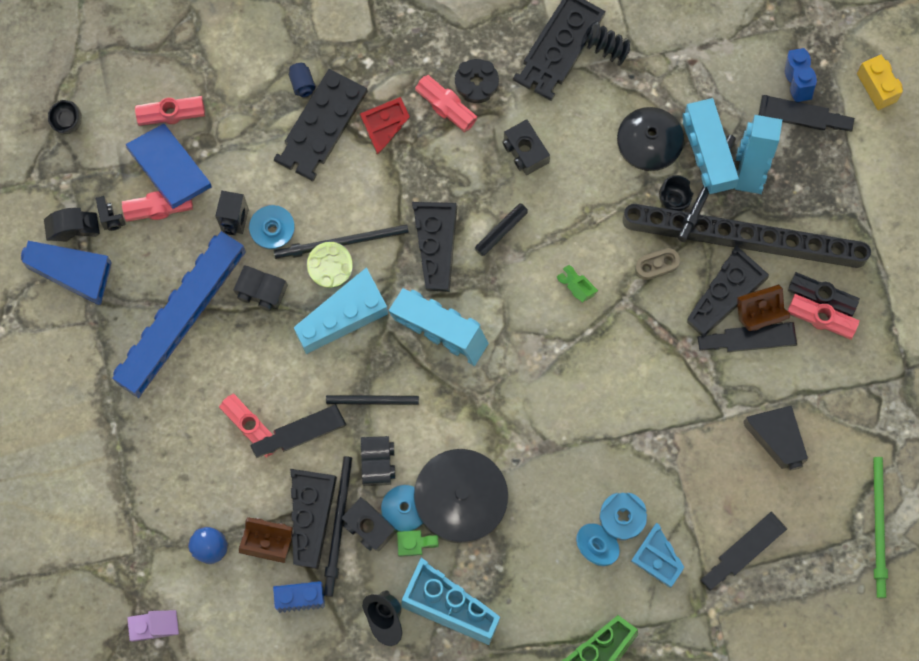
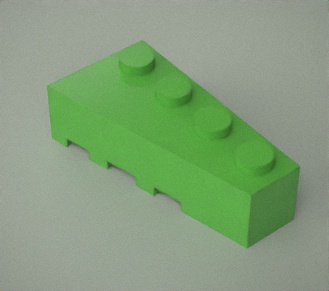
[562,615,638,661]

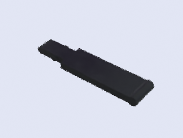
[758,95,855,132]
[697,322,797,353]
[250,404,347,458]
[700,511,787,591]

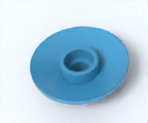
[249,205,295,249]
[381,485,422,532]
[576,524,620,566]

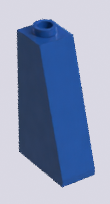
[21,241,112,305]

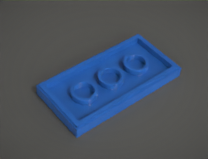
[126,123,212,209]

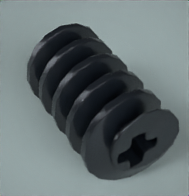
[581,22,630,66]

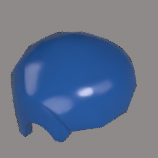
[188,527,228,564]

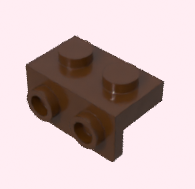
[737,284,790,331]
[239,517,293,563]

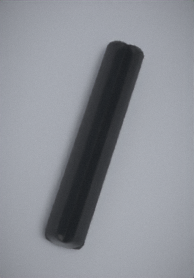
[475,203,528,256]

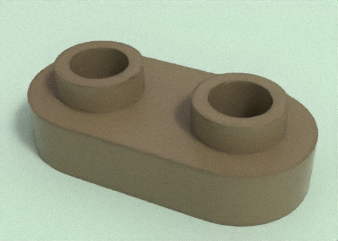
[635,248,680,280]

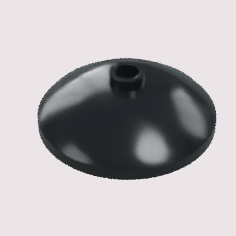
[617,107,684,171]

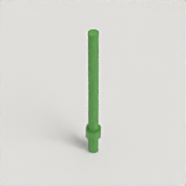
[873,457,888,599]

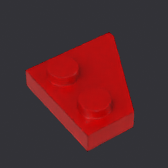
[360,97,410,154]

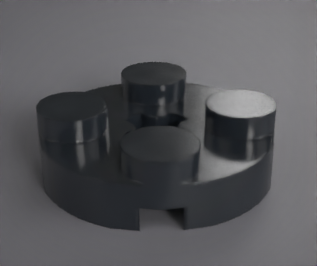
[455,59,499,103]

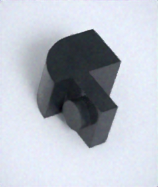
[44,208,100,242]

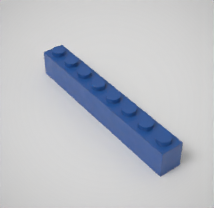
[112,231,246,399]

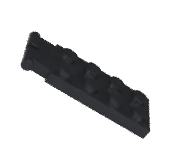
[513,0,606,101]
[274,69,368,182]

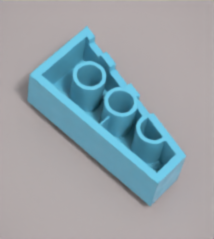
[683,98,739,194]
[735,115,782,194]
[294,267,388,354]
[388,288,489,366]
[401,557,500,645]

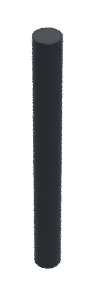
[326,395,419,405]

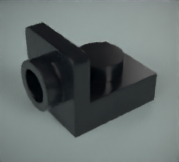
[95,196,126,231]

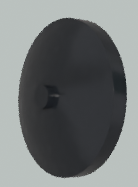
[414,449,508,543]

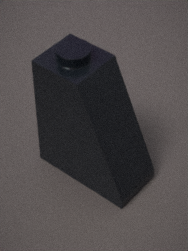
[743,405,808,471]

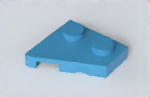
[631,523,684,588]

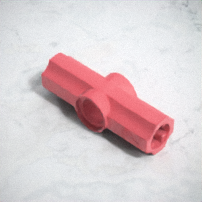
[415,75,477,133]
[135,96,205,126]
[122,191,193,222]
[788,294,860,340]
[219,393,273,458]

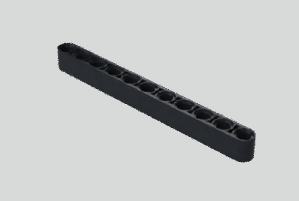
[623,204,871,268]

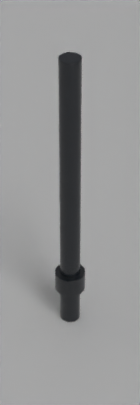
[678,135,736,242]
[274,224,409,259]
[324,456,353,597]

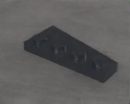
[412,202,458,292]
[687,245,769,338]
[290,469,337,569]

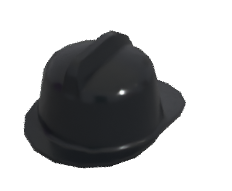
[362,590,402,646]

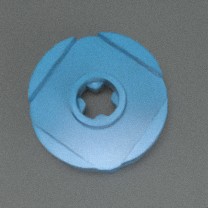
[599,493,647,541]

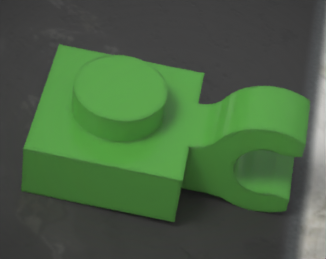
[557,265,598,303]
[397,530,439,557]

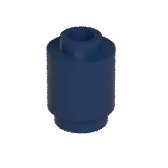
[288,62,316,97]

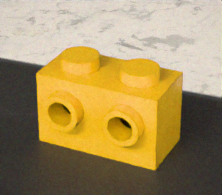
[857,54,903,110]

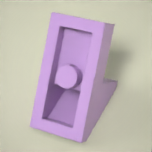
[127,610,179,642]

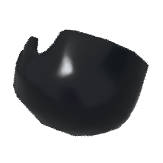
[48,100,82,134]
[659,175,694,211]

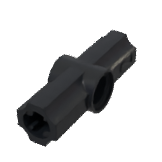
[788,272,860,317]

